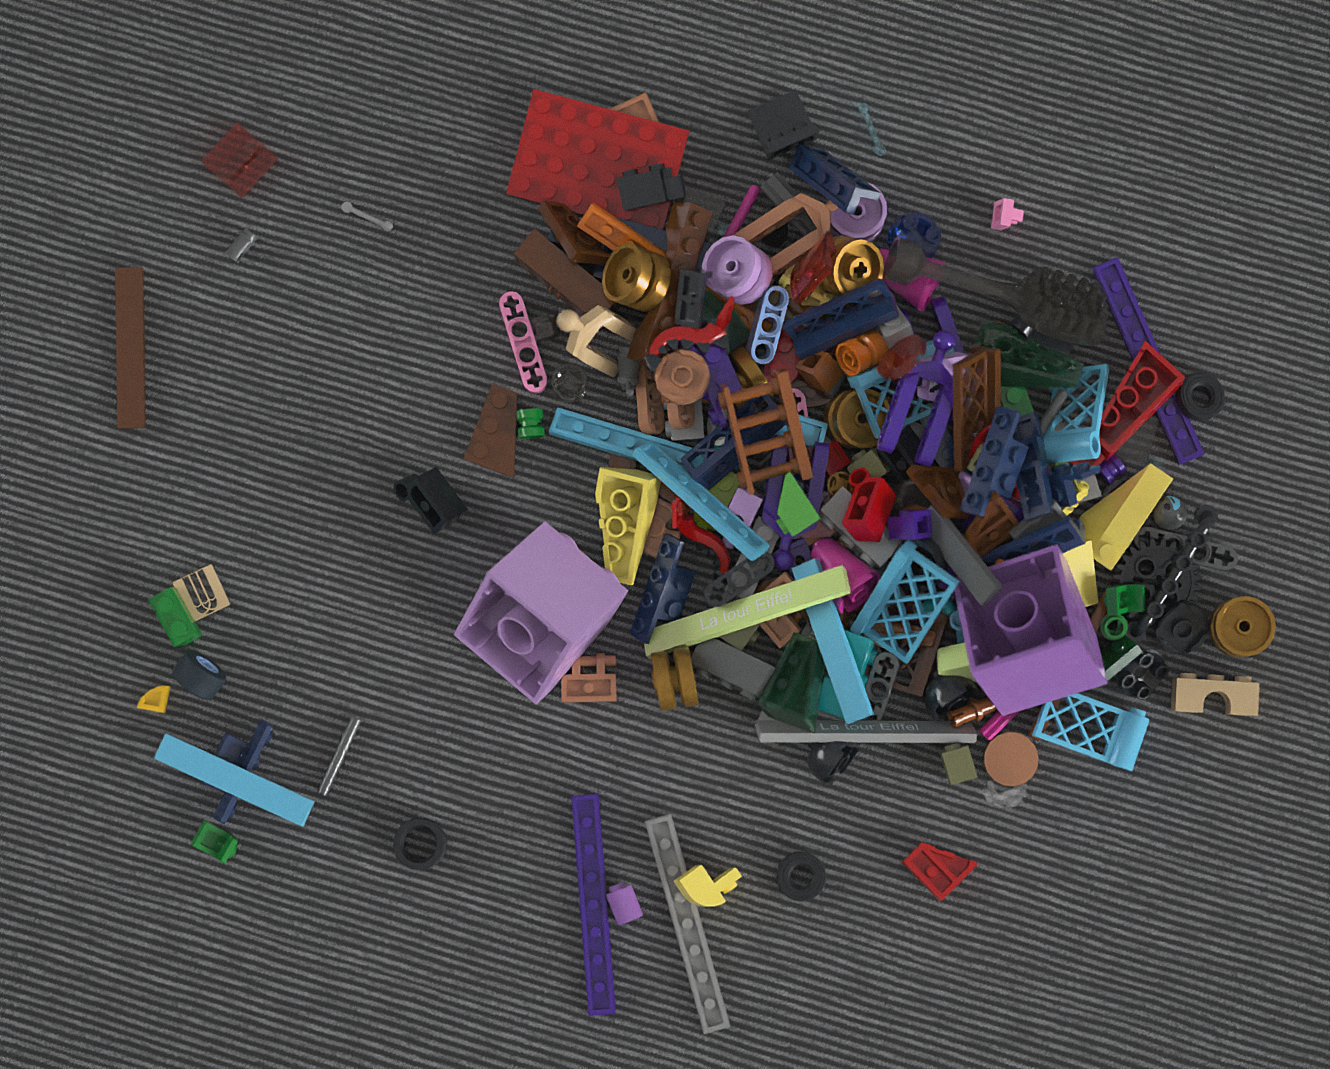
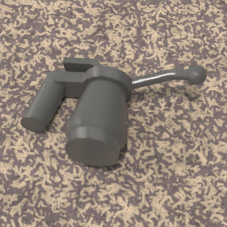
[617,346,641,396]

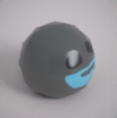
[1153,496,1187,530]

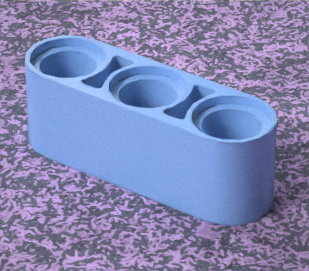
[746,285,789,364]

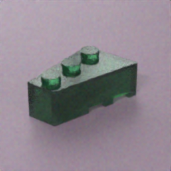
[758,632,825,734]

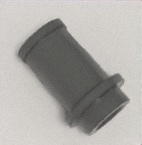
[225,228,257,263]

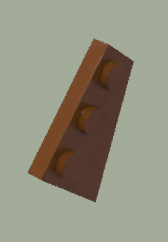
[463,384,518,479]

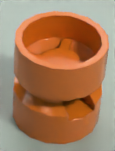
[836,330,888,376]

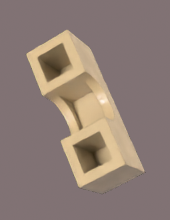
[1171,673,1259,716]

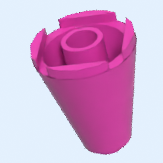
[879,248,946,312]
[811,538,881,613]

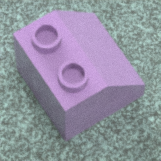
[454,521,628,704]

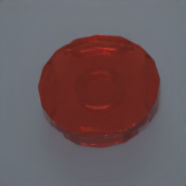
[877,335,927,380]

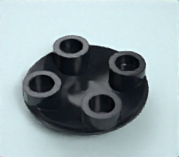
[1117,649,1169,700]

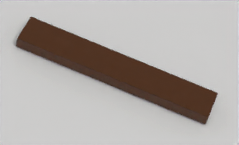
[115,267,146,429]

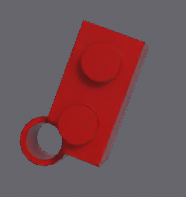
[842,467,896,542]

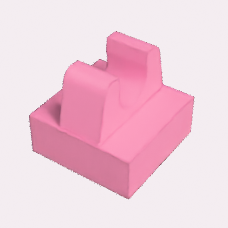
[991,198,1024,230]

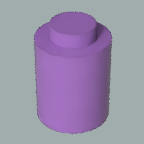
[606,882,643,925]

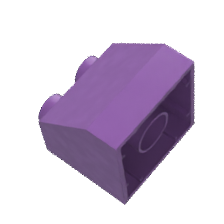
[954,545,1108,716]

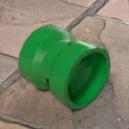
[516,408,545,439]

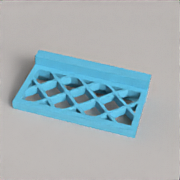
[848,340,955,438]
[850,540,960,664]

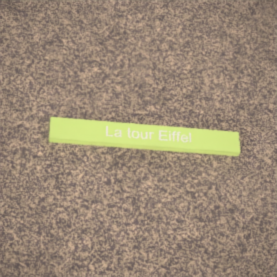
[644,565,851,659]

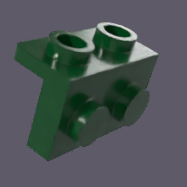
[1100,635,1142,687]

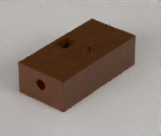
[513,228,619,331]

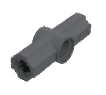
[760,172,817,237]

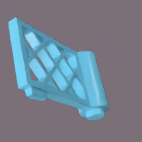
[1043,364,1110,464]
[1032,693,1150,771]

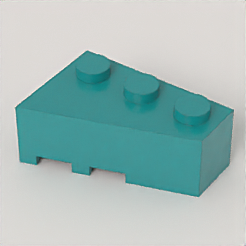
[815,630,879,720]

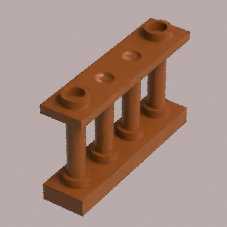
[717,368,813,495]

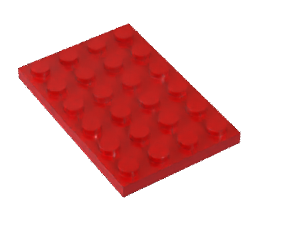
[506,89,690,230]

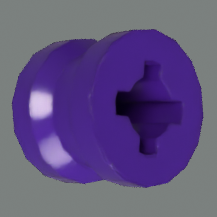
[1097,454,1127,485]

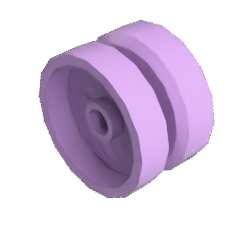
[829,182,887,242]
[702,235,773,305]

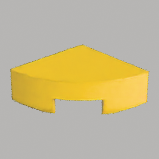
[137,686,170,713]

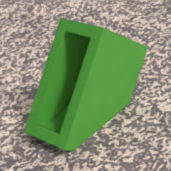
[776,472,820,537]

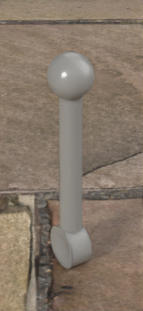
[341,202,393,231]

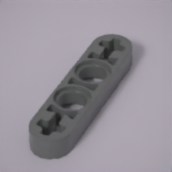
[1132,527,1238,571]

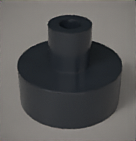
[762,223,788,247]

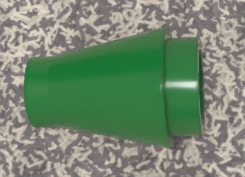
[1100,614,1128,640]

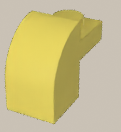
[674,865,742,907]

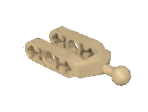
[557,305,638,378]

